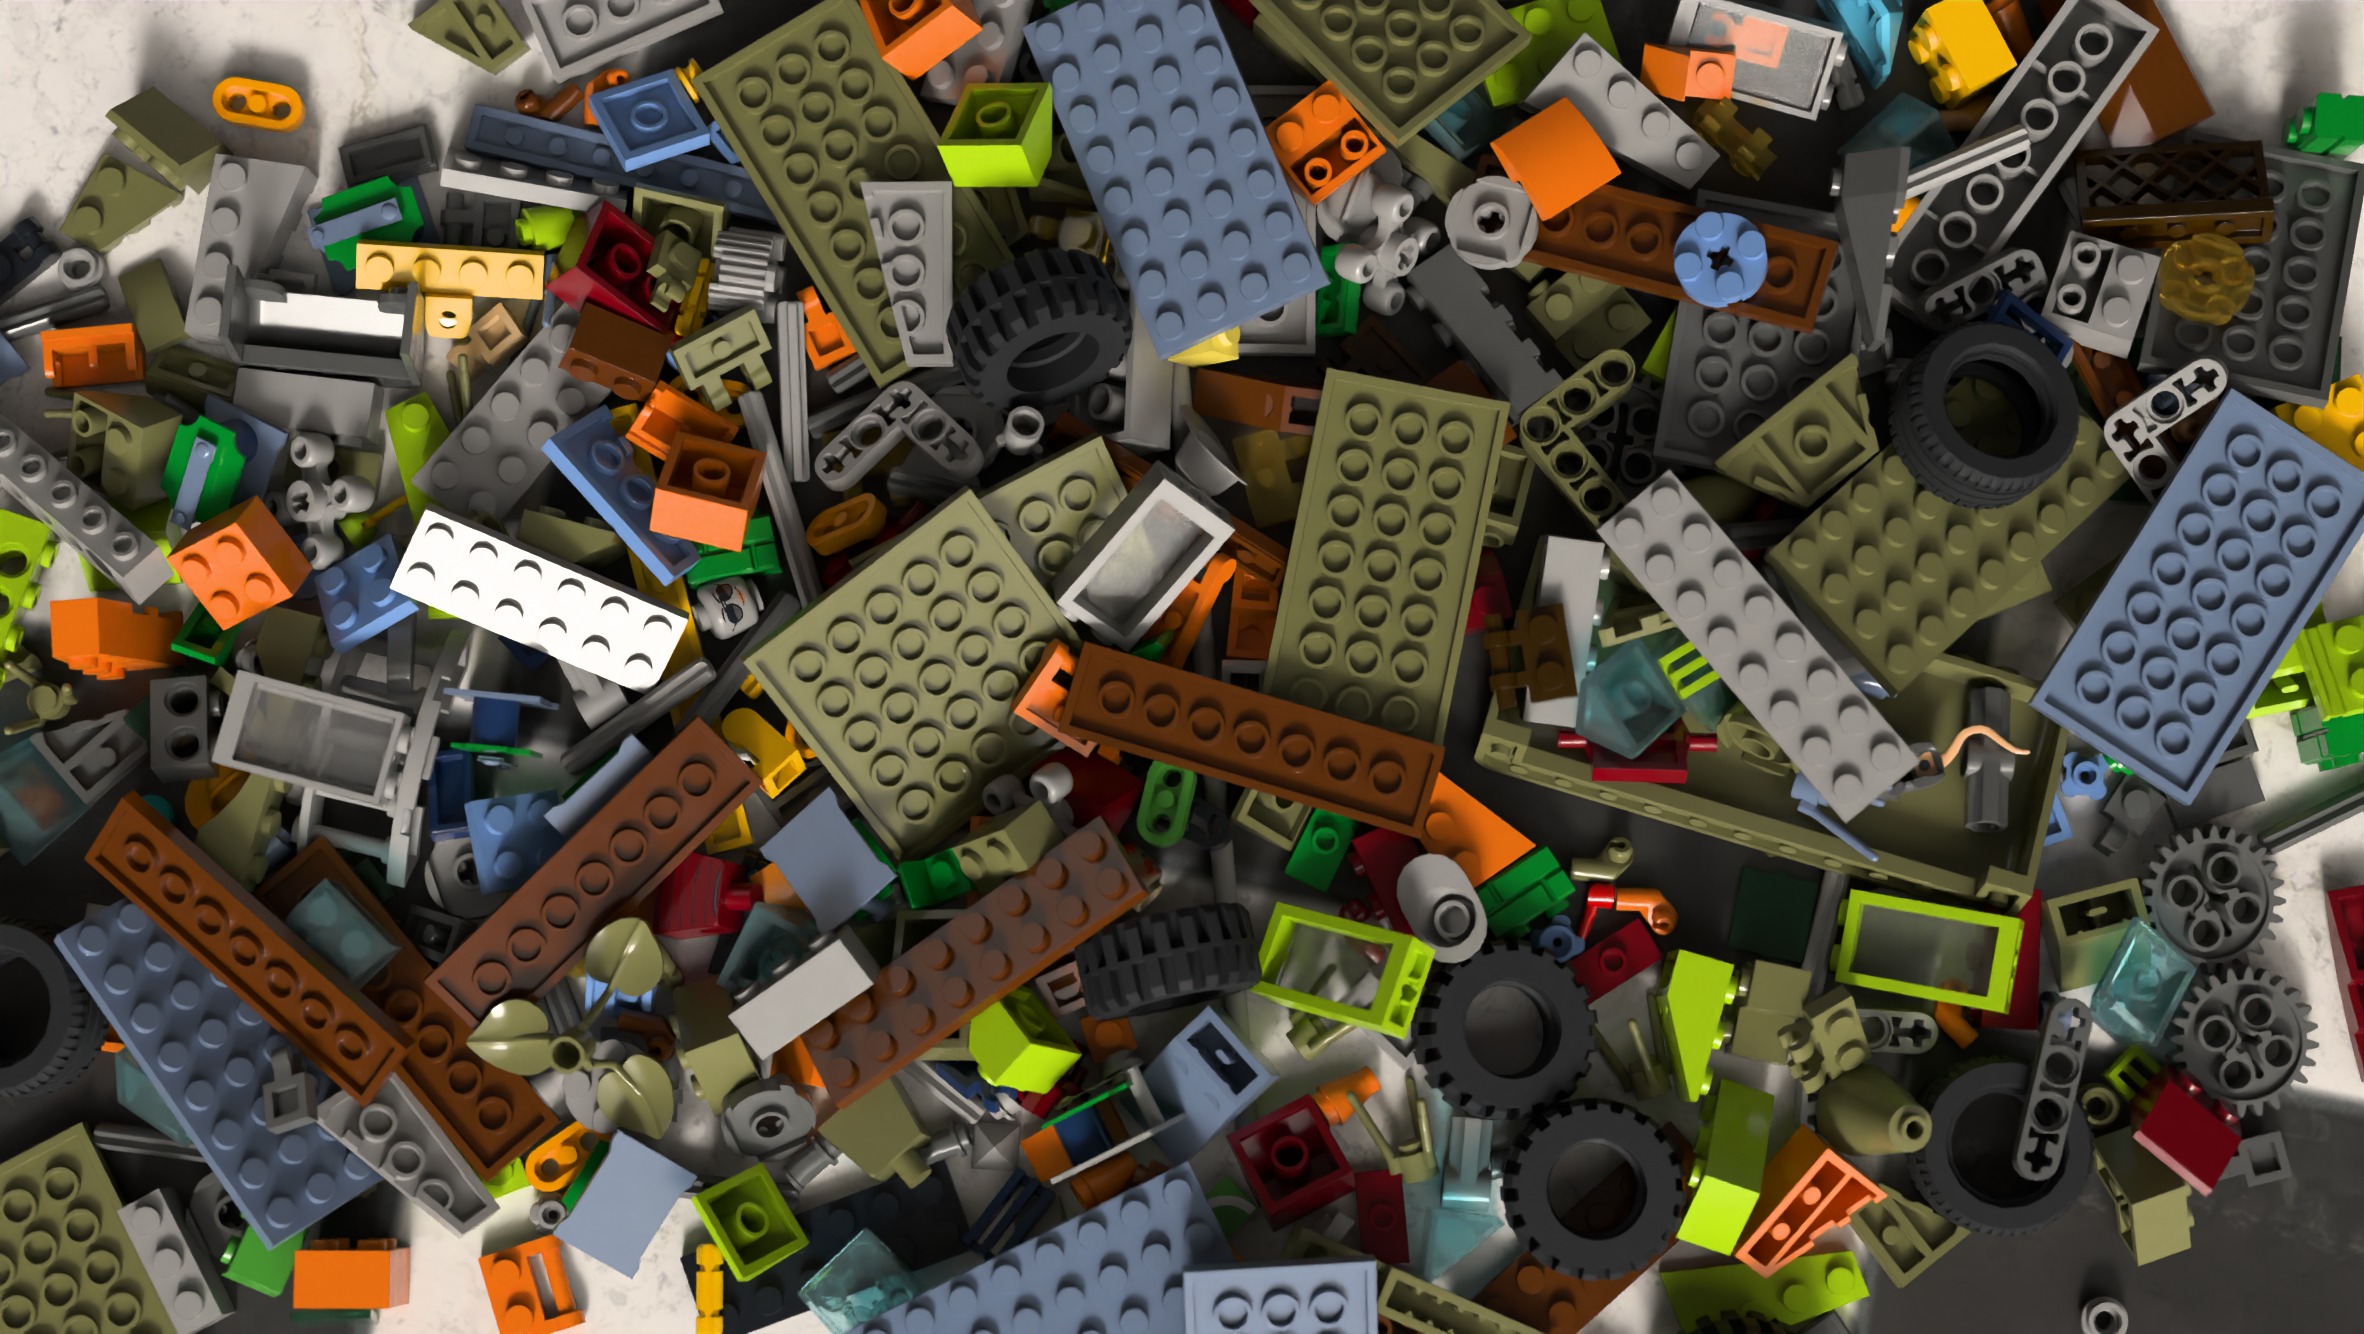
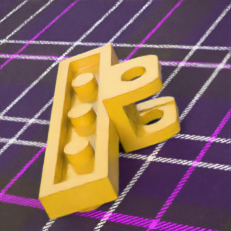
[356,239,545,339]

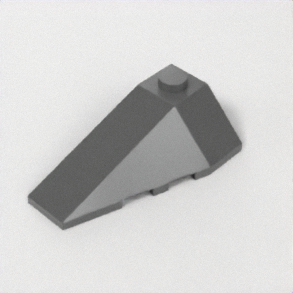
[1828,146,1911,352]

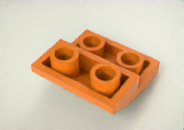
[1490,96,1621,221]

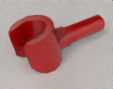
[1576,882,1615,942]

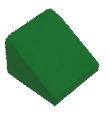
[1123,628,1174,663]

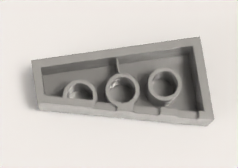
[1517,32,1720,193]

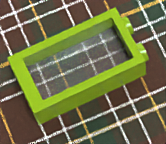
[1830,889,2025,1014]
[1247,902,1436,1039]

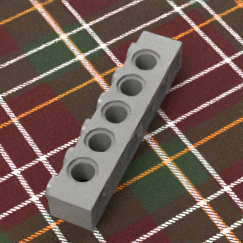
[0,412,174,605]

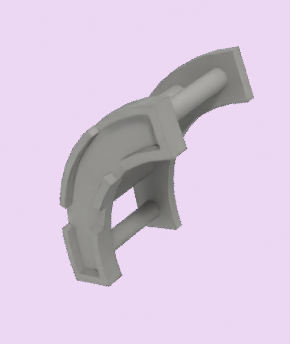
[291,630,470,888]

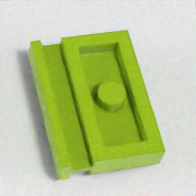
[2294,615,2364,722]

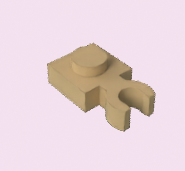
[446,302,531,382]

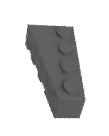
[1405,243,1564,427]

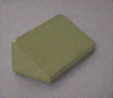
[145,345,238,413]

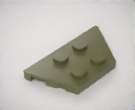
[1712,352,1879,511]

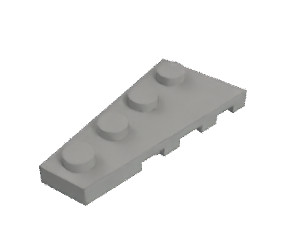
[440,147,628,213]
[860,181,954,367]
[317,1072,501,1240]

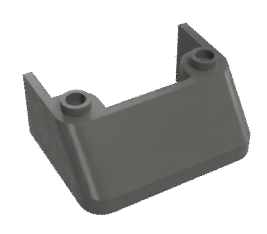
[218,264,425,389]

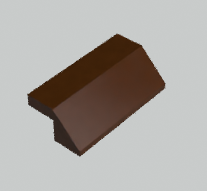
[2037,0,2216,148]

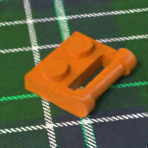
[1009,639,1097,758]
[478,1234,586,1334]

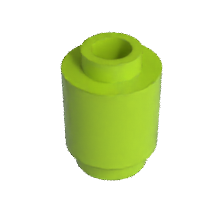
[515,204,583,251]

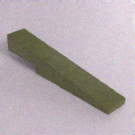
[1252,13,1476,208]
[1278,1223,1546,1334]

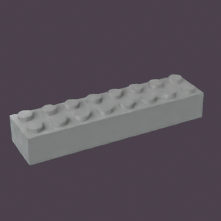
[1884,0,2160,337]
[1597,469,1920,824]

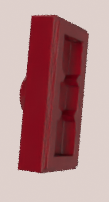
[1568,918,1664,1005]
[1354,1169,1410,1265]

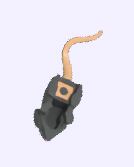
[1878,725,2030,801]

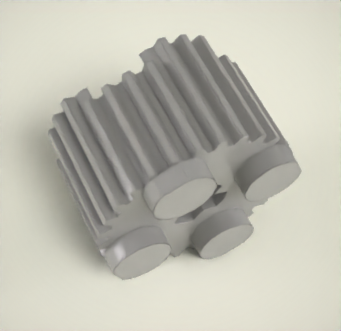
[708,227,787,324]

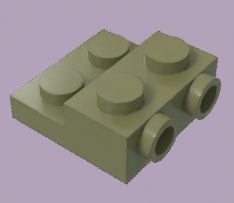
[1523,271,1653,373]
[1482,444,1536,548]

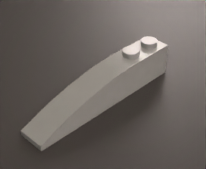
[1069,221,1173,457]

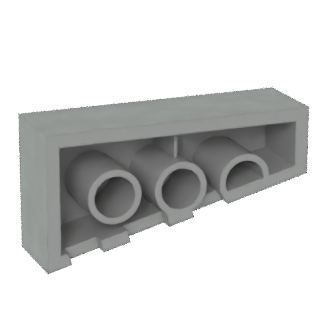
[184,153,318,346]

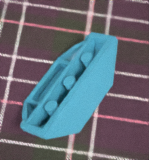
[1816,0,1904,90]

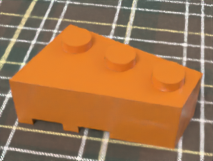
[50,597,186,680]
[1412,772,1536,888]
[1732,1123,1888,1279]

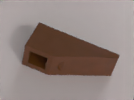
[1193,367,1324,436]

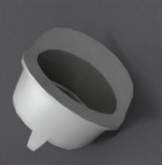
[1317,143,1403,243]
[1175,404,1249,497]
[1397,854,1488,963]

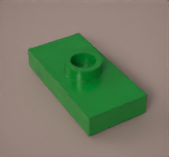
[1315,241,1361,338]
[1283,808,1361,894]

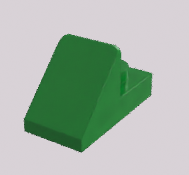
[171,602,249,668]
[897,847,977,910]

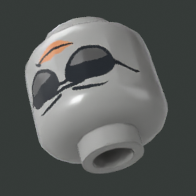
[691,576,764,640]

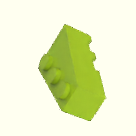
[1676,1078,1775,1256]

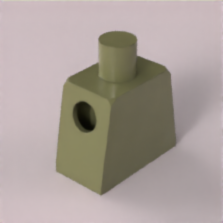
[817,1074,932,1188]

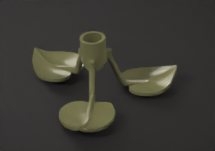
[466,916,675,1139]

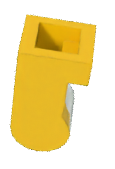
[721,708,807,799]

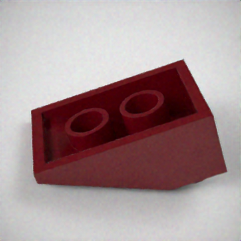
[544,200,684,345]

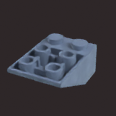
[1118,1006,1282,1166]

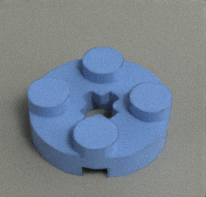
[1673,211,1768,308]

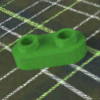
[1137,760,1197,848]

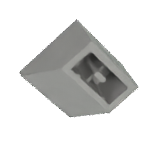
[2041,231,2161,359]

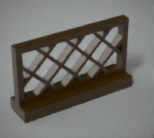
[2074,140,2275,249]

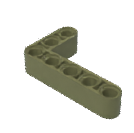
[1519,349,1653,598]

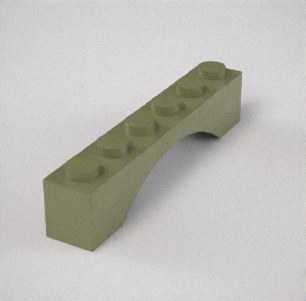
[195,606,334,893]

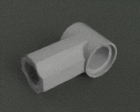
[556,658,632,730]
[1440,1116,1493,1212]

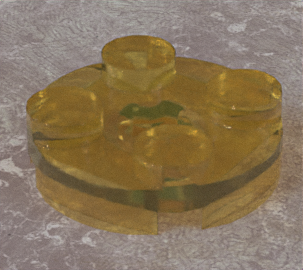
[2157,233,2255,325]

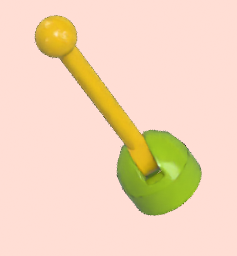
[337,493,408,551]

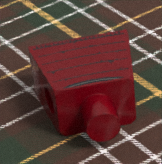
[652,852,764,940]

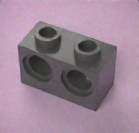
[150,675,225,783]

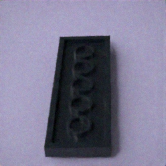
[680,1160,971,1334]

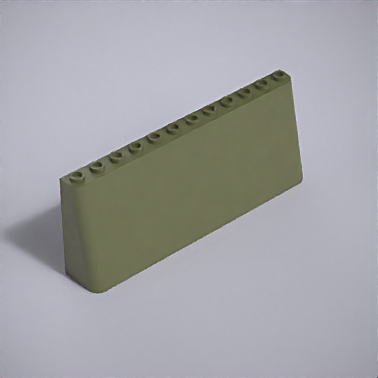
[1474,535,2070,918]

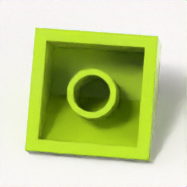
[937,82,1053,187]
[968,986,1082,1094]

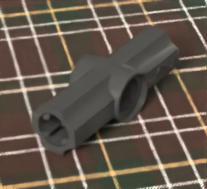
[1960,687,2016,833]

